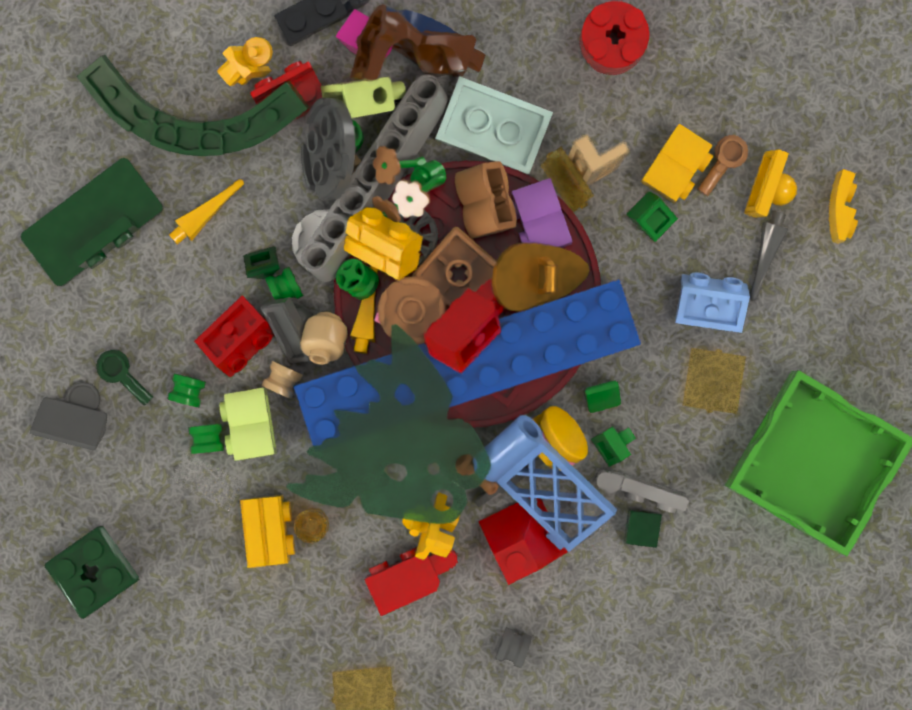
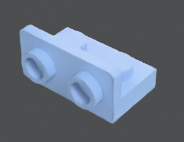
[675,272,750,333]

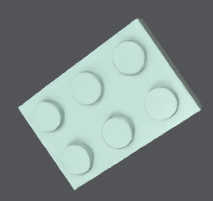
[435,76,553,175]

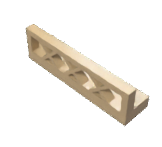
[566,135,629,189]

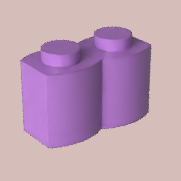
[512,178,572,248]

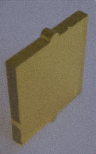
[541,146,595,212]
[682,348,746,414]
[332,666,397,710]

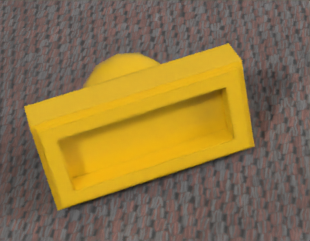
[744,149,797,218]

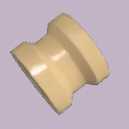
[262,361,303,399]

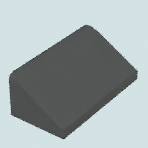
[30,397,108,451]

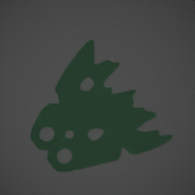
[286,324,491,524]

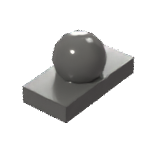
[260,297,314,364]

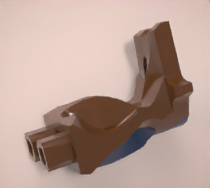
[350,4,485,82]

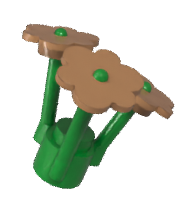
[372,146,446,222]

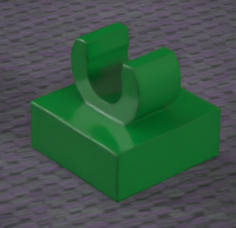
[591,426,636,467]

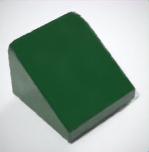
[624,509,662,548]

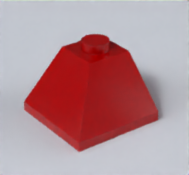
[478,497,567,585]

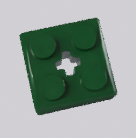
[44,526,139,619]

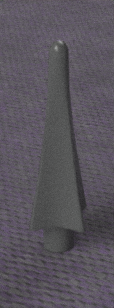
[750,211,788,301]

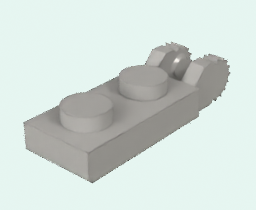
[595,467,689,514]

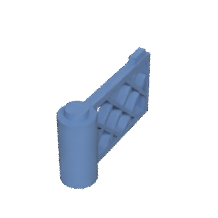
[473,415,617,552]

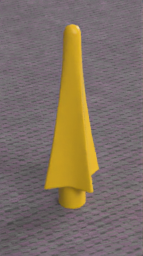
[169,179,244,245]
[350,265,378,354]

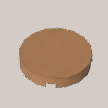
[378,277,446,345]

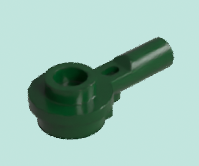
[96,350,153,406]

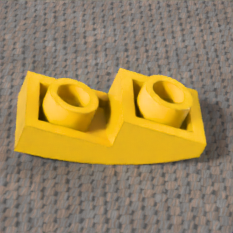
[829,169,858,244]

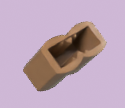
[455,161,517,239]

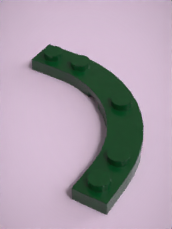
[76,55,310,156]

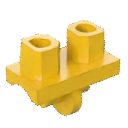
[217,37,273,86]
[402,492,460,560]

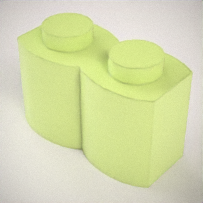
[219,388,277,461]

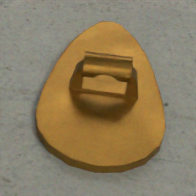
[492,243,589,311]

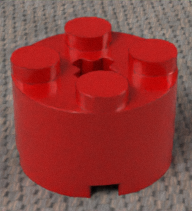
[579,1,649,75]

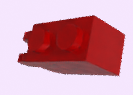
[423,279,505,374]
[364,547,458,616]

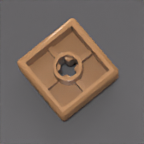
[412,227,497,309]

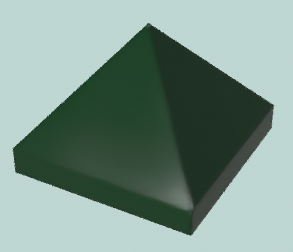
[243,247,280,279]

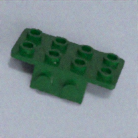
[21,158,163,286]

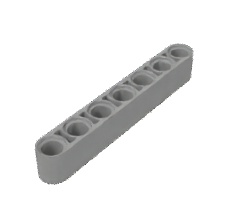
[301,74,449,282]

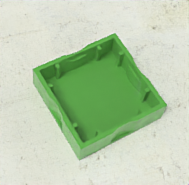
[724,370,912,557]

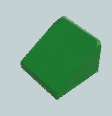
[627,191,678,242]
[583,380,621,413]

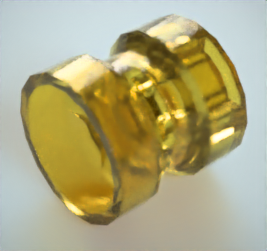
[293,508,330,543]

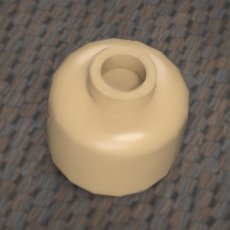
[300,312,348,365]

